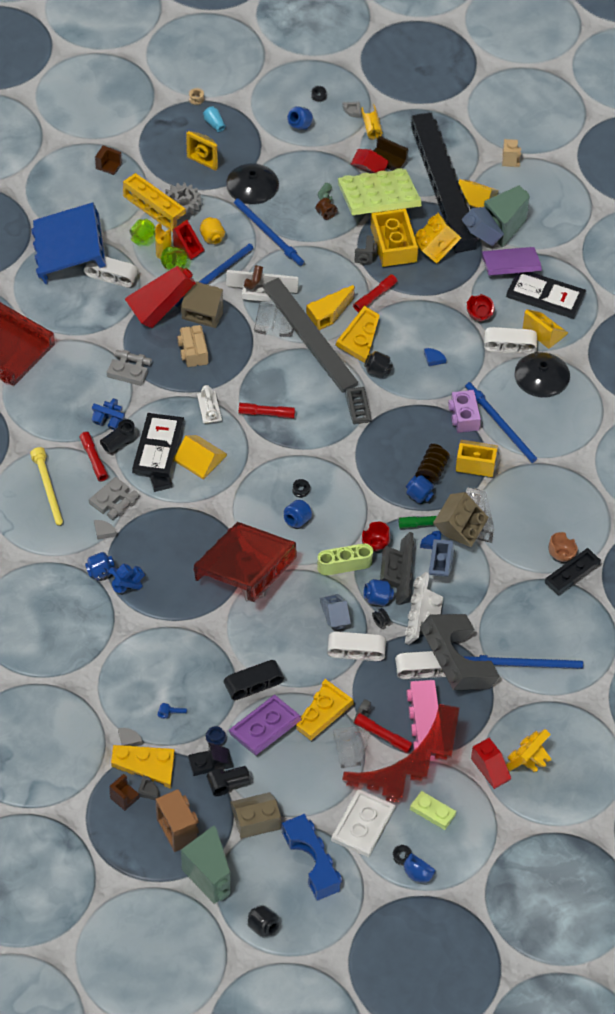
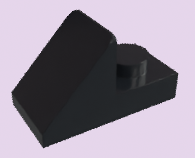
[188,743,233,776]

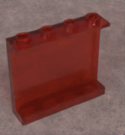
[0,302,55,386]
[193,522,297,602]

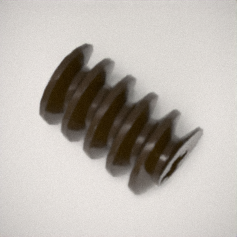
[415,443,450,483]

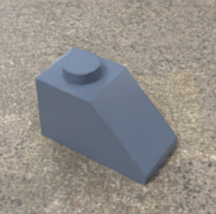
[462,207,504,246]
[429,539,454,577]
[320,594,351,629]

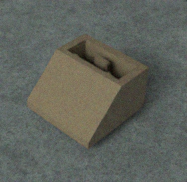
[181,282,223,328]
[433,492,489,547]

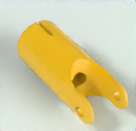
[361,104,383,140]
[155,223,172,260]

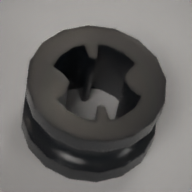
[311,86,326,102]
[292,479,310,498]
[372,608,390,628]
[393,845,412,866]

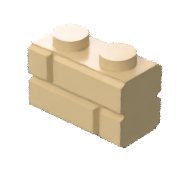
[177,325,208,367]

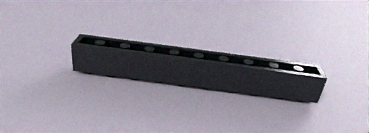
[411,112,479,253]

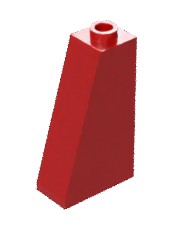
[125,266,196,328]

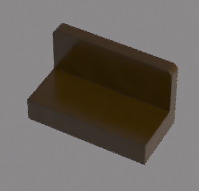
[373,136,409,171]

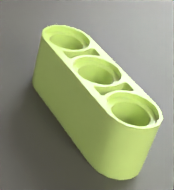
[317,544,373,575]

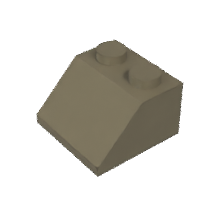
[230,792,281,839]

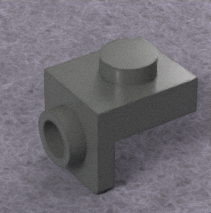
[354,236,377,264]

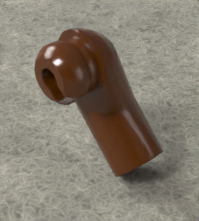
[244,265,264,290]

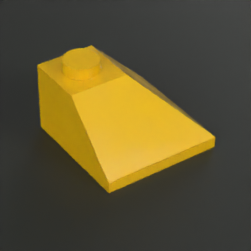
[186,131,218,171]
[458,179,499,208]

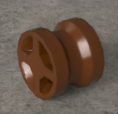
[315,198,338,220]

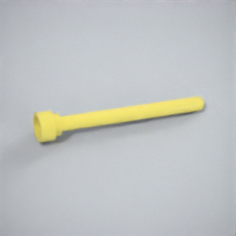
[30,447,63,526]

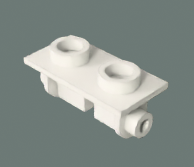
[197,385,222,424]

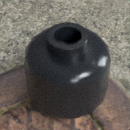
[364,351,393,378]
[247,905,279,937]

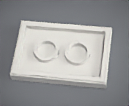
[331,789,395,858]

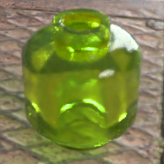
[129,218,155,245]
[161,247,187,270]

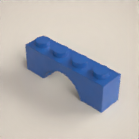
[282,814,342,901]

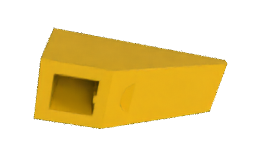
[306,285,355,330]

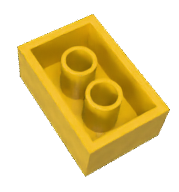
[371,208,418,267]

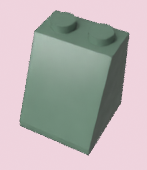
[484,185,530,247]
[181,825,230,904]

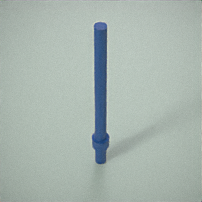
[234,199,304,266]
[175,243,253,307]
[465,382,537,463]
[463,655,583,669]

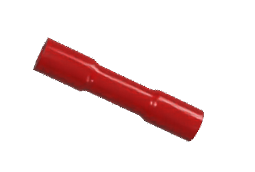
[353,274,397,313]
[238,403,295,419]
[79,432,108,482]
[354,713,412,754]

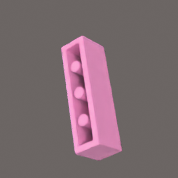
[406,680,444,762]

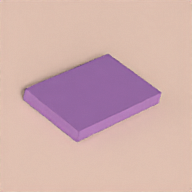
[482,247,541,275]
[229,694,302,756]

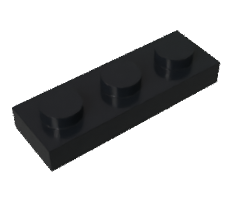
[545,548,601,595]

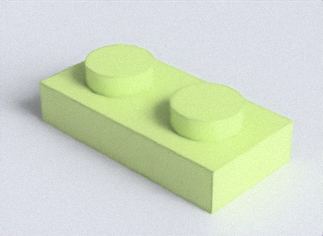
[410,791,456,830]

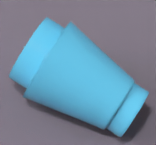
[203,106,226,132]

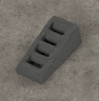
[345,387,371,424]

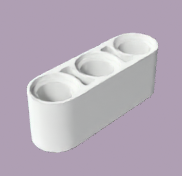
[84,257,139,288]
[484,327,537,354]
[327,632,386,661]
[395,651,446,679]

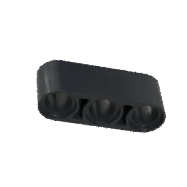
[223,660,285,700]

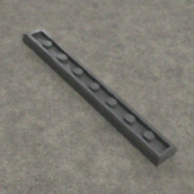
[263,277,358,393]

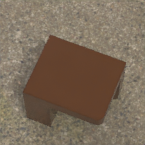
[95,146,122,175]
[109,774,140,811]

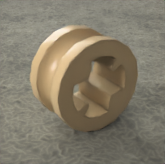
[189,88,204,105]

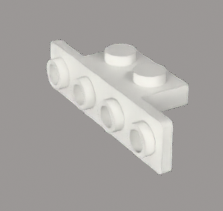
[226,270,298,302]
[405,572,443,645]

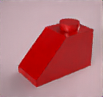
[471,737,511,789]

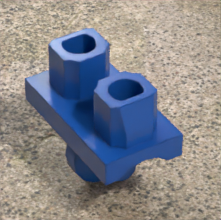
[92,398,127,430]
[108,563,145,593]

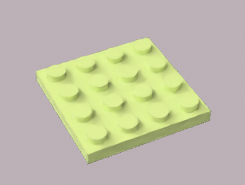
[338,168,421,215]

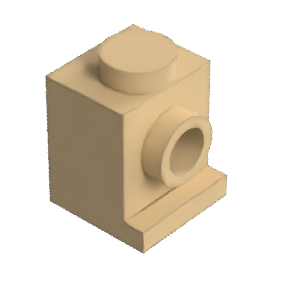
[502,139,521,167]

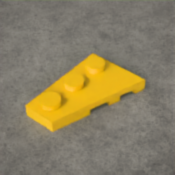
[335,306,379,363]
[296,679,354,740]
[111,745,175,789]

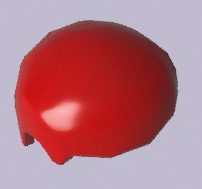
[467,294,494,321]
[362,521,391,552]

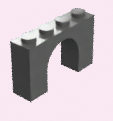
[420,614,500,690]

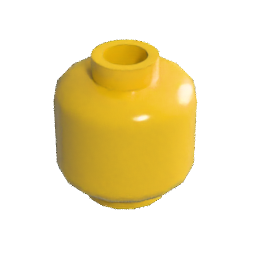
[199,217,225,244]

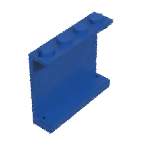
[31,202,106,285]

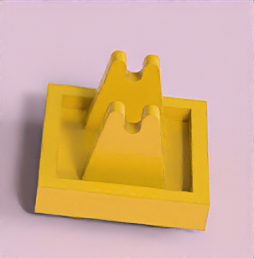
[506,729,551,772]

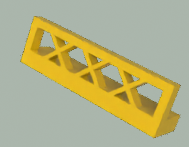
[123,173,186,232]

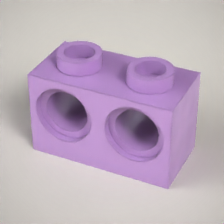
[448,390,481,433]

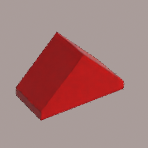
[351,149,389,173]
[172,220,205,260]

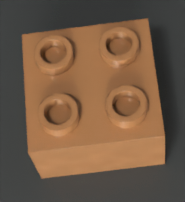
[156,789,199,852]

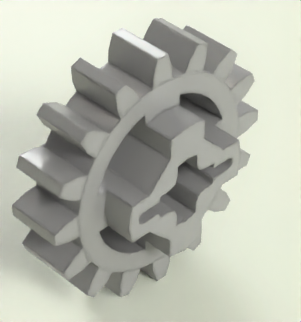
[165,183,201,216]

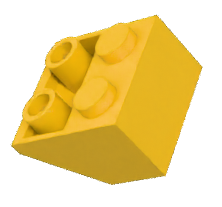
[456,440,498,477]

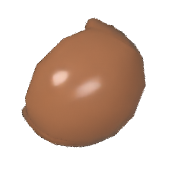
[548,532,578,562]

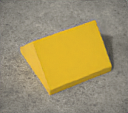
[522,309,568,349]
[174,435,227,480]

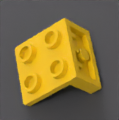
[415,213,461,264]

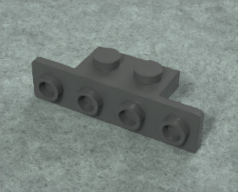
[380,532,414,605]

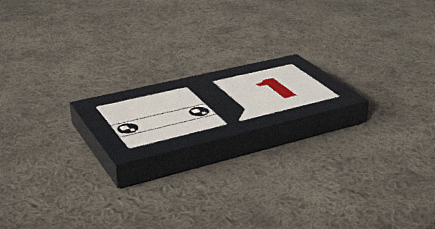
[506,272,586,319]
[132,413,184,478]

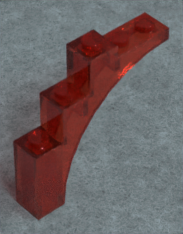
[342,704,460,803]

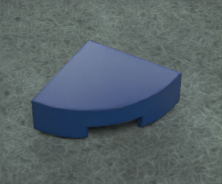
[424,348,446,366]
[420,531,441,549]

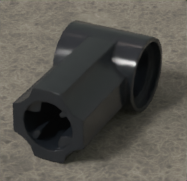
[100,419,136,454]
[206,766,250,796]

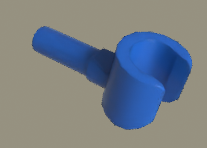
[157,703,187,718]

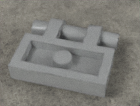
[106,350,152,386]
[89,477,139,519]

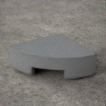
[343,102,361,118]
[94,520,116,540]
[118,728,142,746]

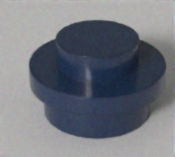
[206,726,226,745]

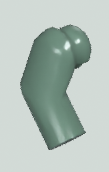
[317,182,332,201]

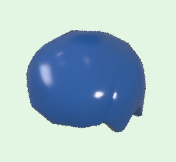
[404,854,435,883]

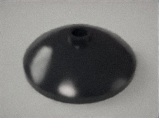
[226,163,279,204]
[515,352,570,398]

